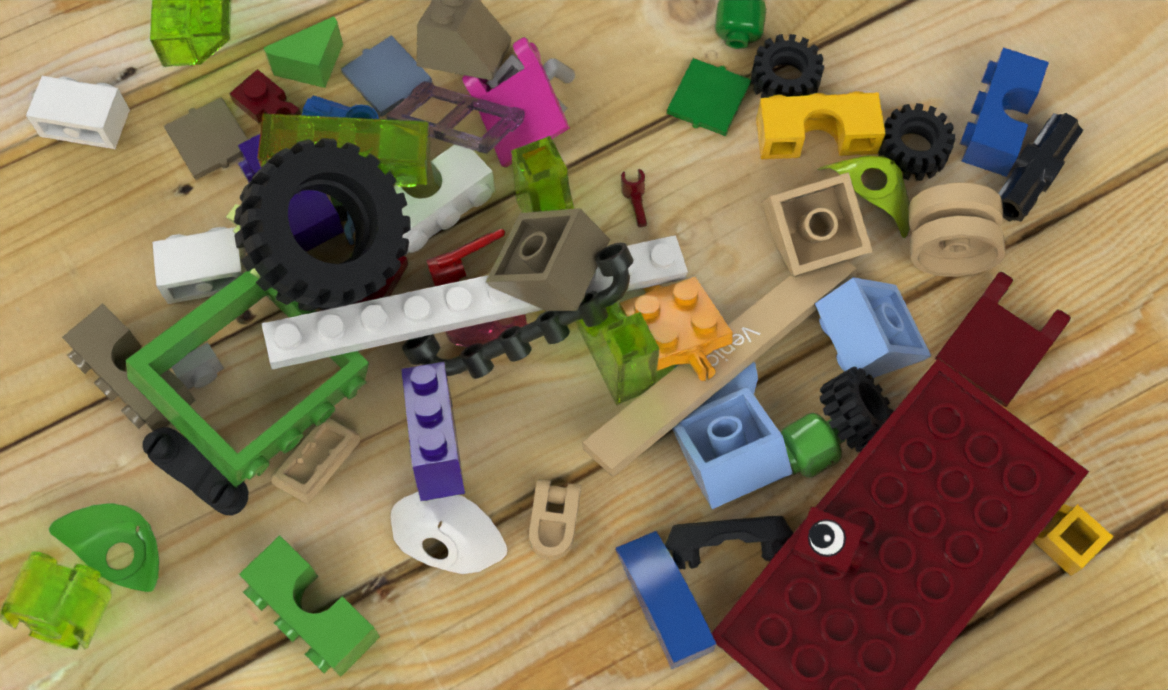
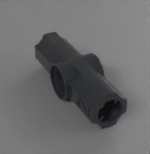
[998,113,1083,222]

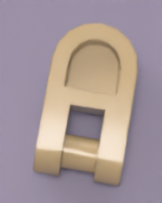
[529,479,581,560]

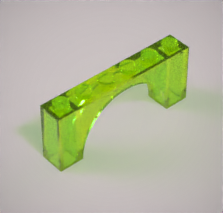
[511,136,660,405]

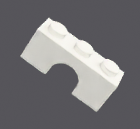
[394,139,495,256]

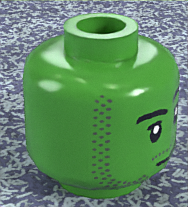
[781,413,845,478]

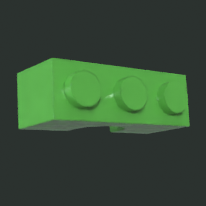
[239,535,380,677]

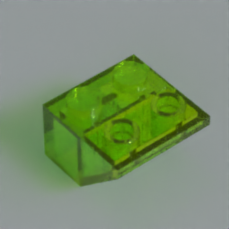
[150,0,231,67]

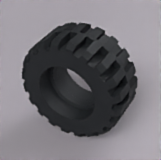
[234,138,411,312]

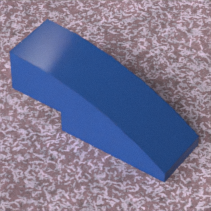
[615,531,716,670]

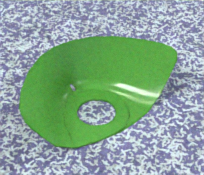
[48,503,159,592]

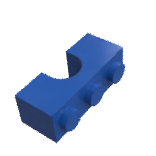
[960,47,1049,177]

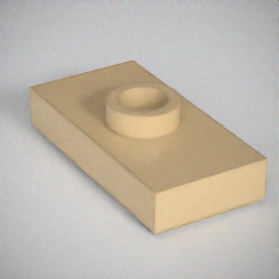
[271,417,360,505]

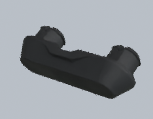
[142,427,249,515]
[665,516,793,569]

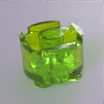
[0,551,112,650]

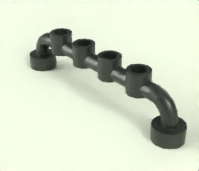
[402,242,634,379]

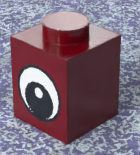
[793,506,869,576]

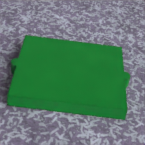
[666,58,751,136]

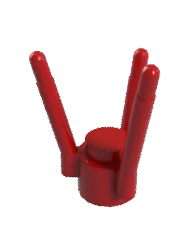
[426,229,506,286]

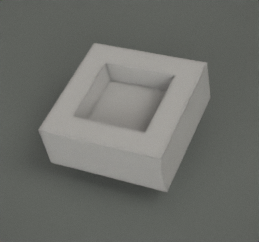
[171,342,224,390]

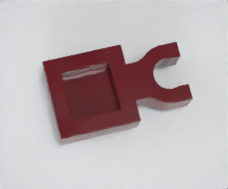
[229,69,302,132]

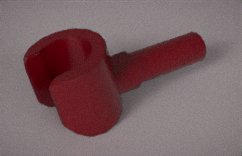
[621,169,647,227]

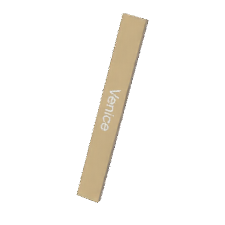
[582,260,857,477]

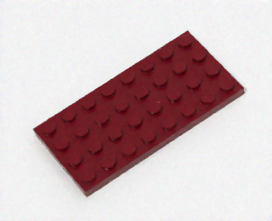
[711,359,1089,690]

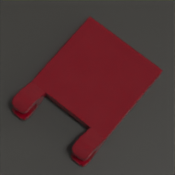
[935,272,1071,407]

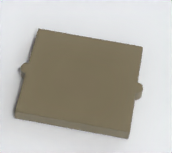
[164,97,248,180]

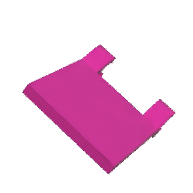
[462,37,570,168]

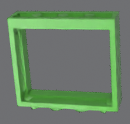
[126,270,369,488]

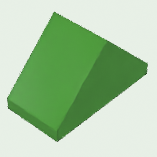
[263,16,343,88]

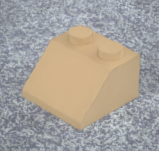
[761,172,873,276]

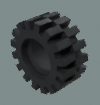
[751,34,824,98]
[878,103,956,181]
[820,367,894,452]

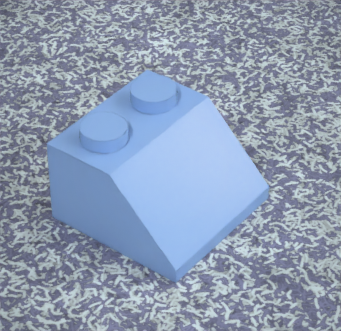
[815,277,931,378]
[672,386,793,509]

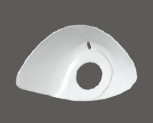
[390,492,507,574]

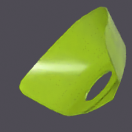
[818,155,910,239]

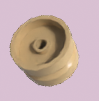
[908,182,1006,277]

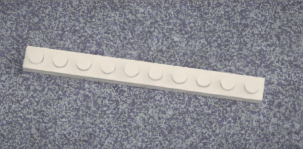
[262,235,688,369]

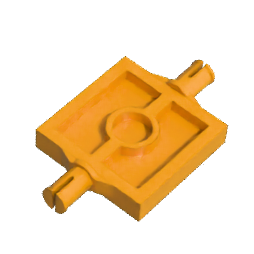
[619,277,733,381]

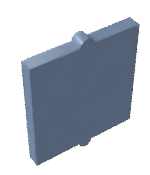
[341,35,432,117]

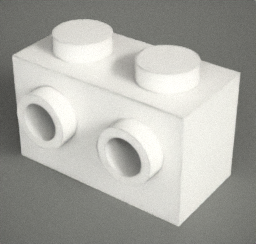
[26,76,130,149]
[152,227,247,304]

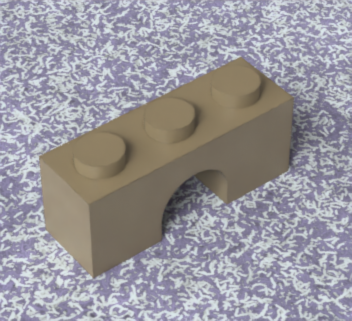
[62,303,196,431]

